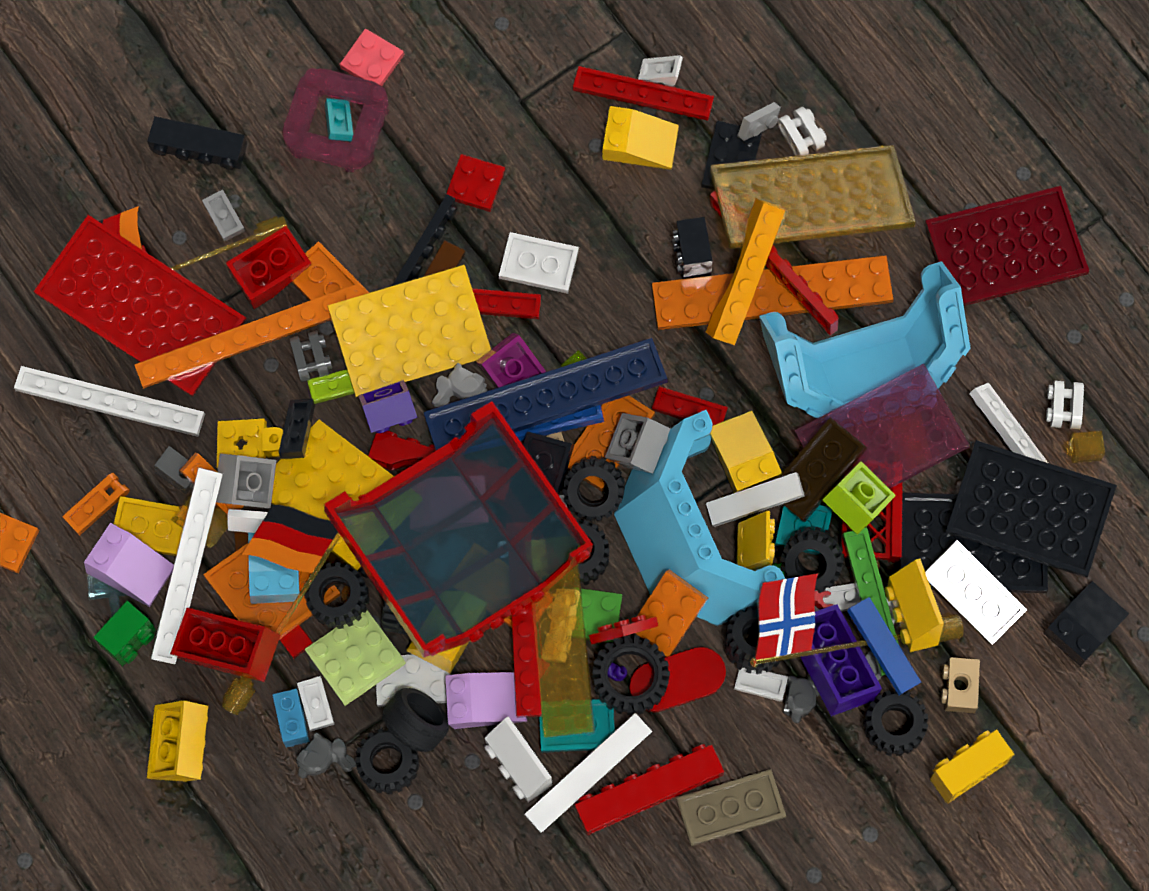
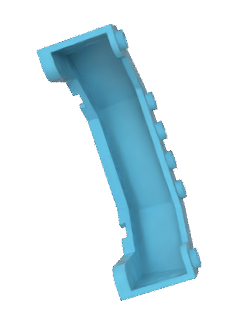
[759,261,970,429]
[614,410,785,626]

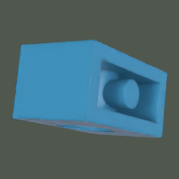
[272,689,310,747]

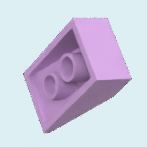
[84,523,174,607]
[445,672,527,729]

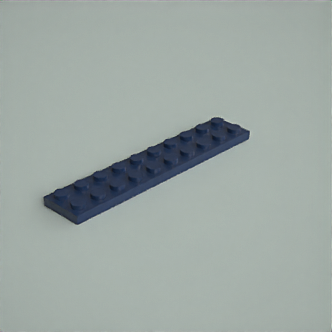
[423,338,668,450]

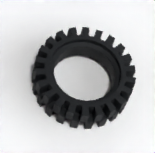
[592,635,670,715]

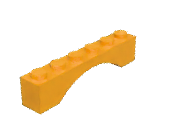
[706,198,785,345]

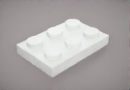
[499,232,579,294]
[376,655,450,707]

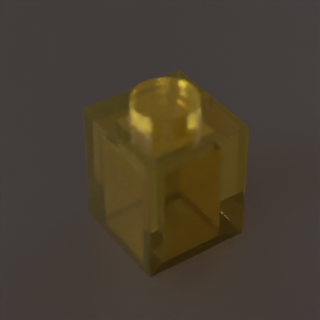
[1067,431,1105,463]

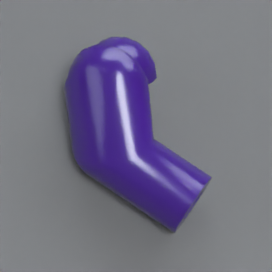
[608,662,627,681]

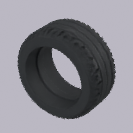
[383,688,449,752]

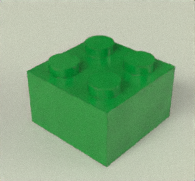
[93,601,156,666]

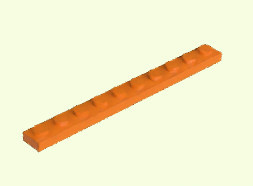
[135,283,364,389]

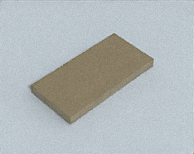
[676,769,787,846]

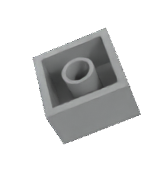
[605,413,671,474]
[216,454,276,508]

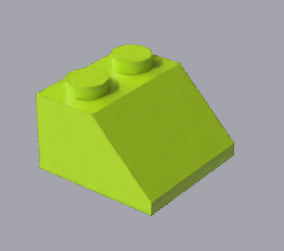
[823,461,896,534]

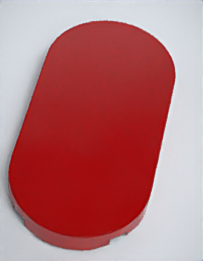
[630,647,726,713]

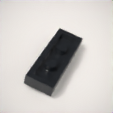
[279,399,315,459]

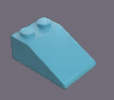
[248,532,300,604]

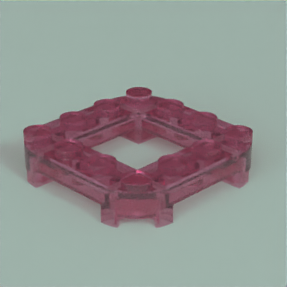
[283,68,389,172]

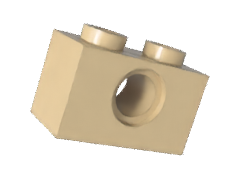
[941,658,980,713]

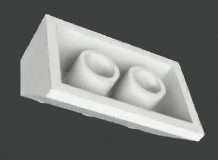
[484,717,552,802]

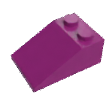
[476,333,546,388]

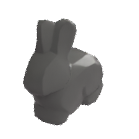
[783,673,820,723]
[296,732,356,779]

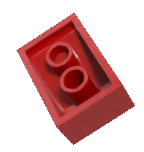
[226,226,312,309]

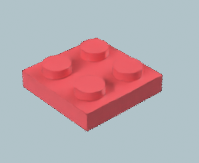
[340,29,404,91]

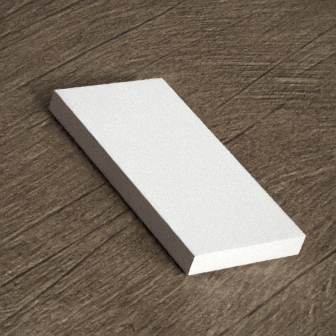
[925,540,1027,645]

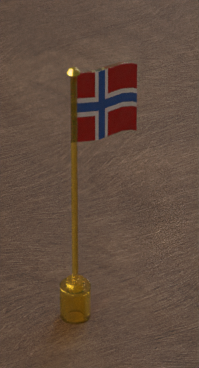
[750,574,963,667]

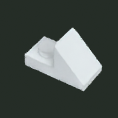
[638,55,683,87]

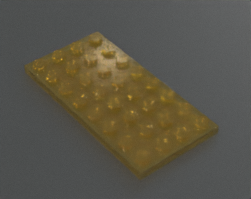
[710,145,916,248]

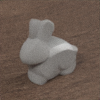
[432,363,488,407]

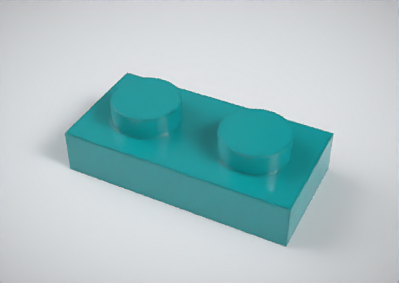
[325,98,353,141]

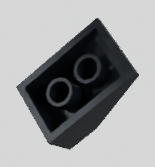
[1044,581,1129,667]

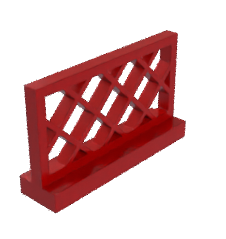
[841,462,903,563]

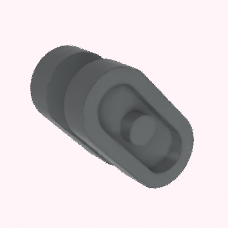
[289,330,332,382]

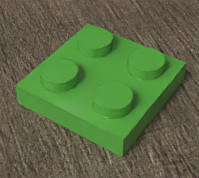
[571,588,622,643]

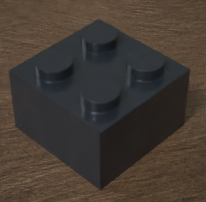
[672,217,713,279]

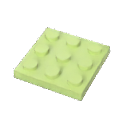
[305,610,406,706]

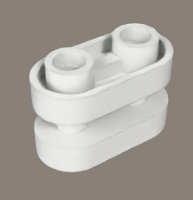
[777,107,827,159]
[1046,380,1084,430]

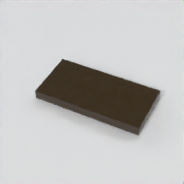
[779,417,867,522]

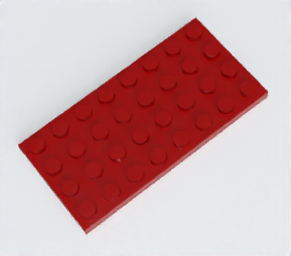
[33,215,246,397]

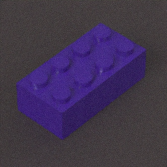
[798,604,882,716]

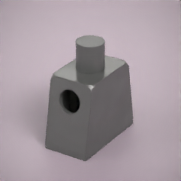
[154,446,194,494]

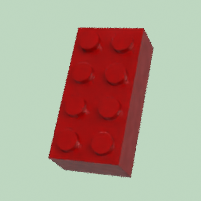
[170,608,280,682]

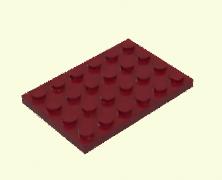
[925,186,1089,306]

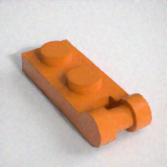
[62,473,130,536]

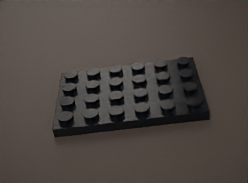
[946,440,1117,578]
[900,493,1048,593]

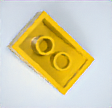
[603,106,679,170]
[710,411,782,493]

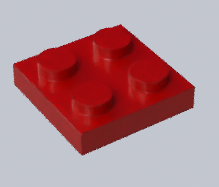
[447,154,505,212]
[589,615,659,645]

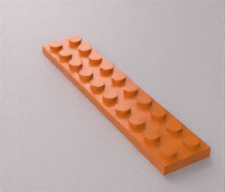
[652,256,893,330]

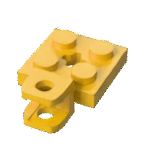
[217,419,283,468]

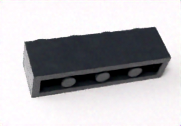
[147,116,247,170]

